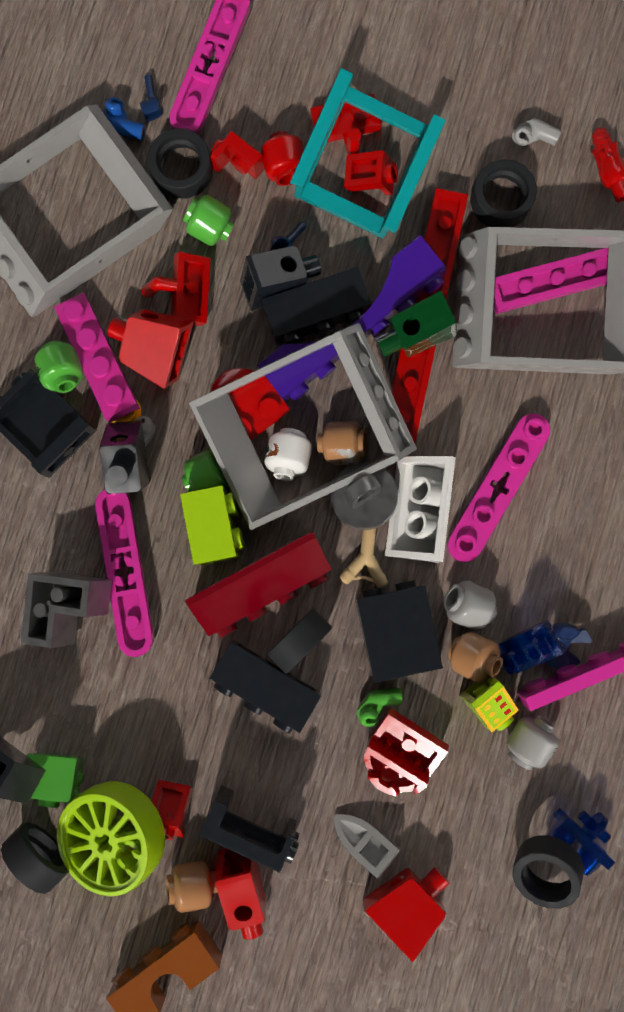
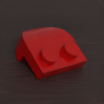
[209,368,291,440]
[363,708,449,796]

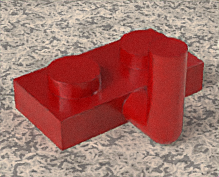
[310,94,382,154]
[141,251,210,326]

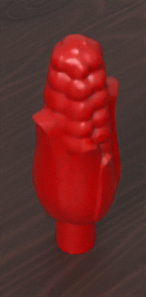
[590,127,624,202]

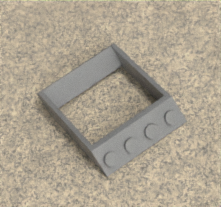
[0,104,173,317]
[452,227,624,375]
[189,323,417,530]

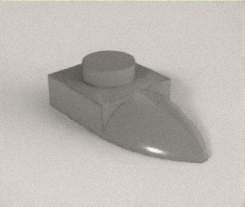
[334,814,400,878]

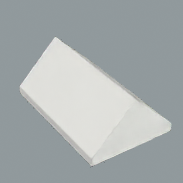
[385,456,456,563]

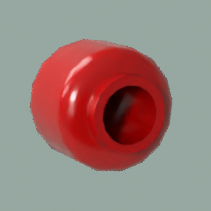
[261,131,304,186]

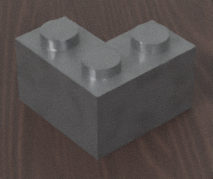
[21,572,112,648]

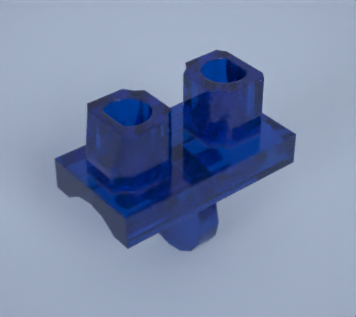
[499,619,568,675]
[547,808,615,877]

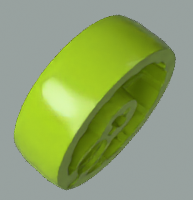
[57,781,165,896]

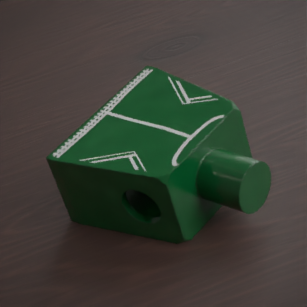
[376,291,457,357]

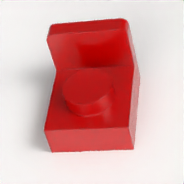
[210,131,264,179]
[344,150,398,195]
[151,779,193,840]

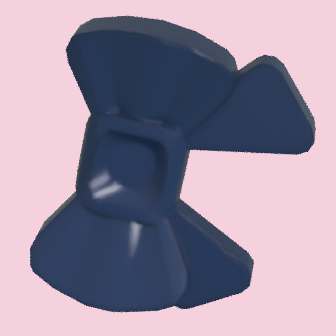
[543,623,592,669]

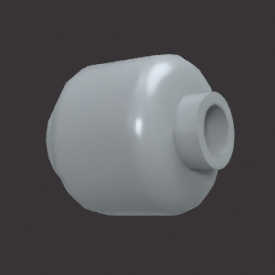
[444,580,497,630]
[506,715,559,770]

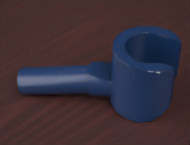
[139,74,162,122]
[270,222,307,251]

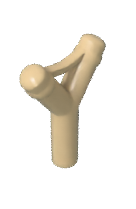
[339,528,388,588]

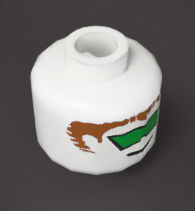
[264,428,312,481]

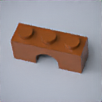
[106,920,223,1012]

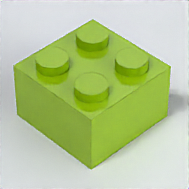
[180,486,246,566]

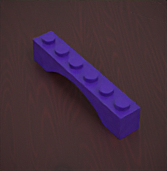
[257,235,446,402]

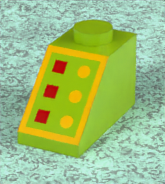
[460,676,519,732]

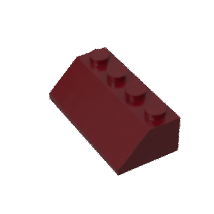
[185,532,332,638]

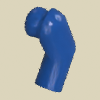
[104,97,146,141]

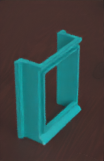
[290,68,446,239]

